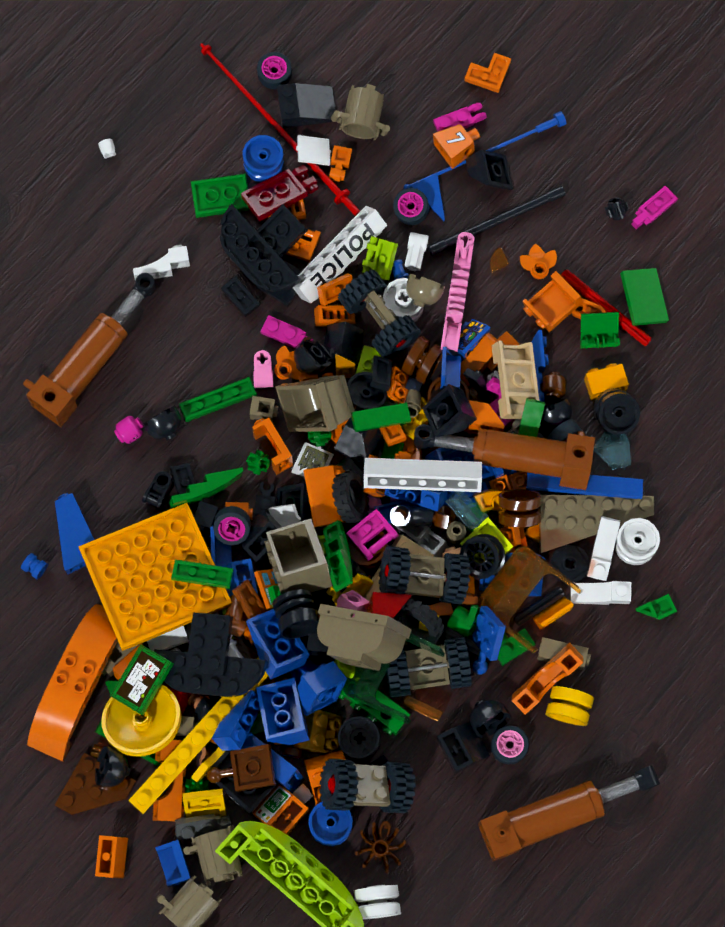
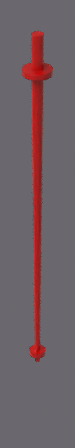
[200,43,360,216]

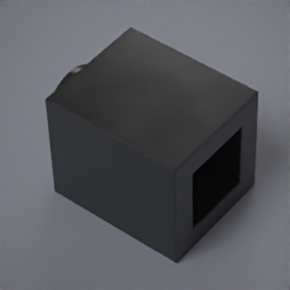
[194,501,219,533]

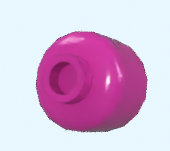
[114,416,143,444]

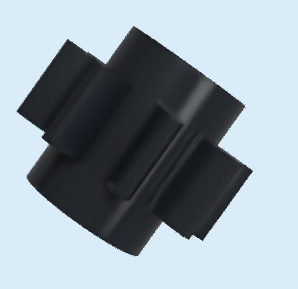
[604,197,629,220]

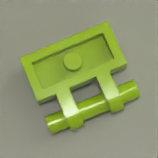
[362,236,398,280]

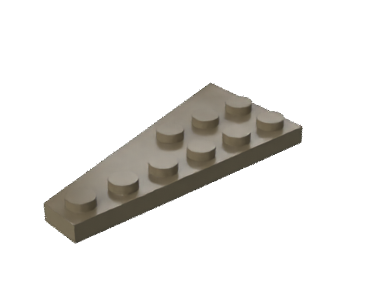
[539,495,654,553]

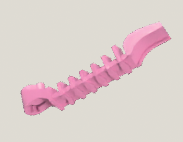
[441,232,474,352]

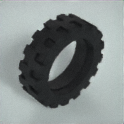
[332,471,370,524]
[393,599,444,648]

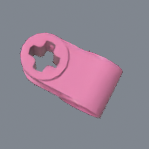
[253,350,273,388]

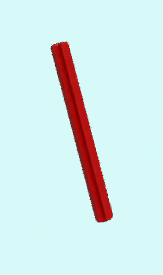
[561,269,652,346]

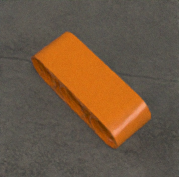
[460,333,499,387]

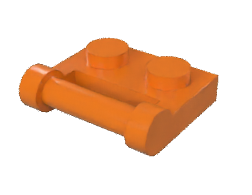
[286,230,321,263]

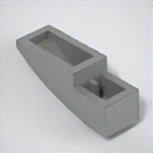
[389,523,449,557]

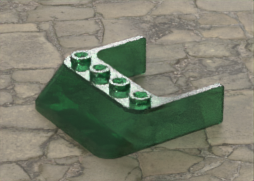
[343,634,445,724]

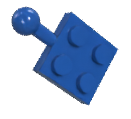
[472,606,506,675]

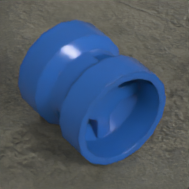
[21,553,48,580]

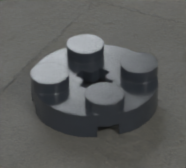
[550,545,589,584]

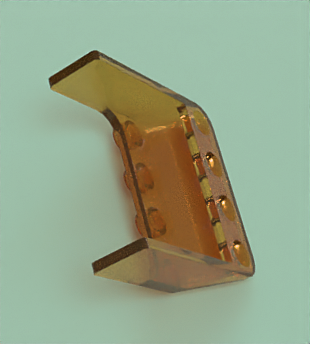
[478,546,584,653]

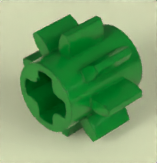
[308,431,331,447]
[246,450,270,475]
[185,776,209,793]

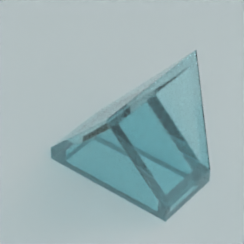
[593,432,631,469]

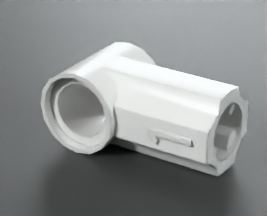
[405,232,429,271]

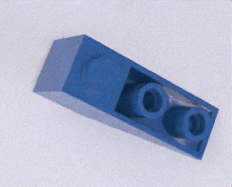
[384,489,448,511]
[212,690,260,751]

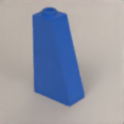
[55,493,94,574]
[241,732,304,793]

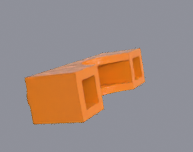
[511,643,583,715]
[153,740,186,822]

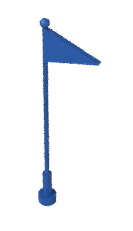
[404,111,567,222]

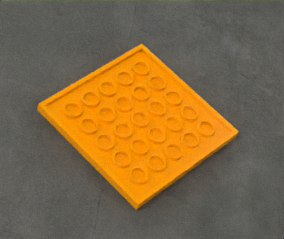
[78,503,232,651]

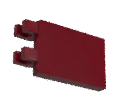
[241,165,318,221]

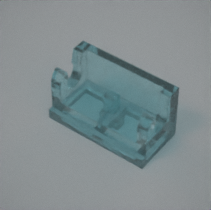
[445,491,488,530]

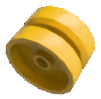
[545,686,594,726]

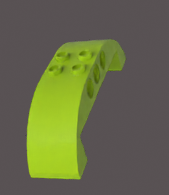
[215,821,364,927]

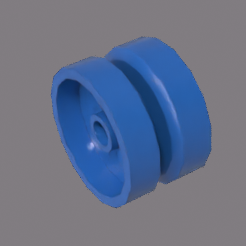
[242,135,284,183]
[308,802,353,847]

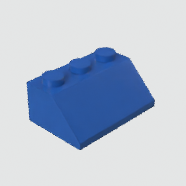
[256,678,310,745]

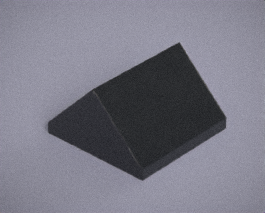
[324,322,364,366]

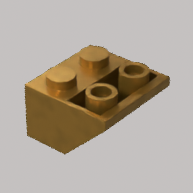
[293,710,343,754]

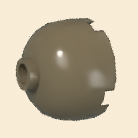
[406,274,445,308]

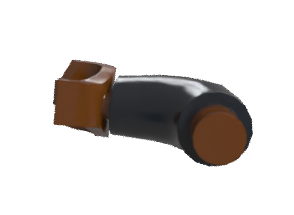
[390,504,455,529]

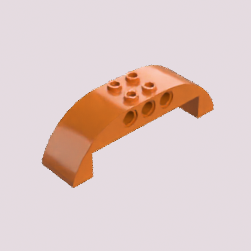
[27,604,118,762]

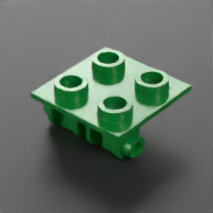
[580,312,620,349]

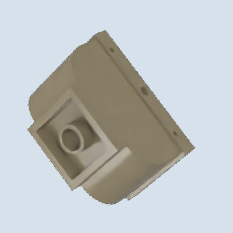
[275,375,355,432]
[317,604,411,671]

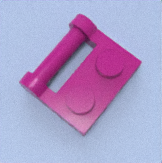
[346,509,399,561]

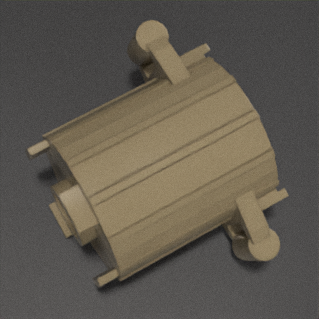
[331,84,390,140]
[183,826,243,886]
[156,875,222,927]

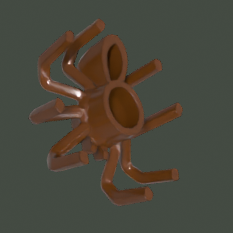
[355,821,406,874]

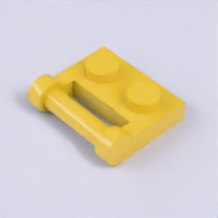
[183,789,226,818]

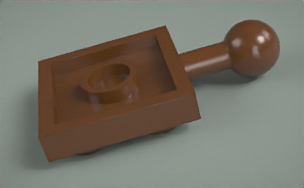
[207,744,276,792]

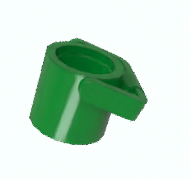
[447,605,480,639]

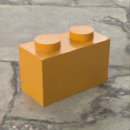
[584,363,629,400]

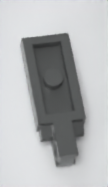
[175,813,231,840]

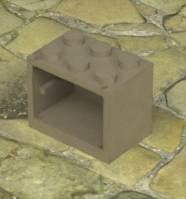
[264,519,332,594]

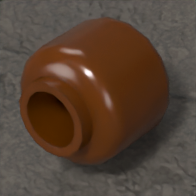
[541,372,566,401]

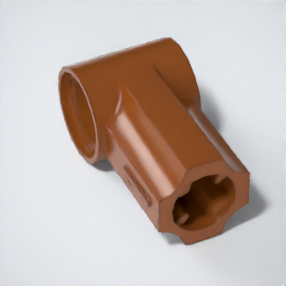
[225,595,246,637]

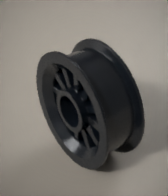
[460,534,505,579]

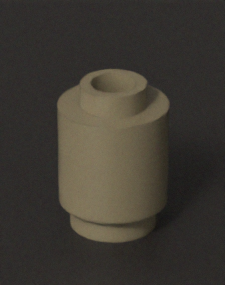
[405,389,421,418]
[446,521,466,544]

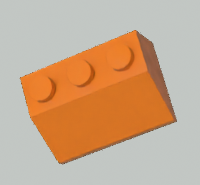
[303,465,347,527]

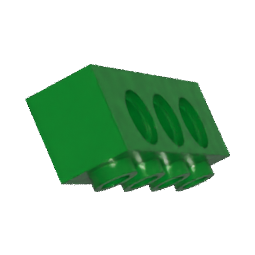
[339,673,410,736]

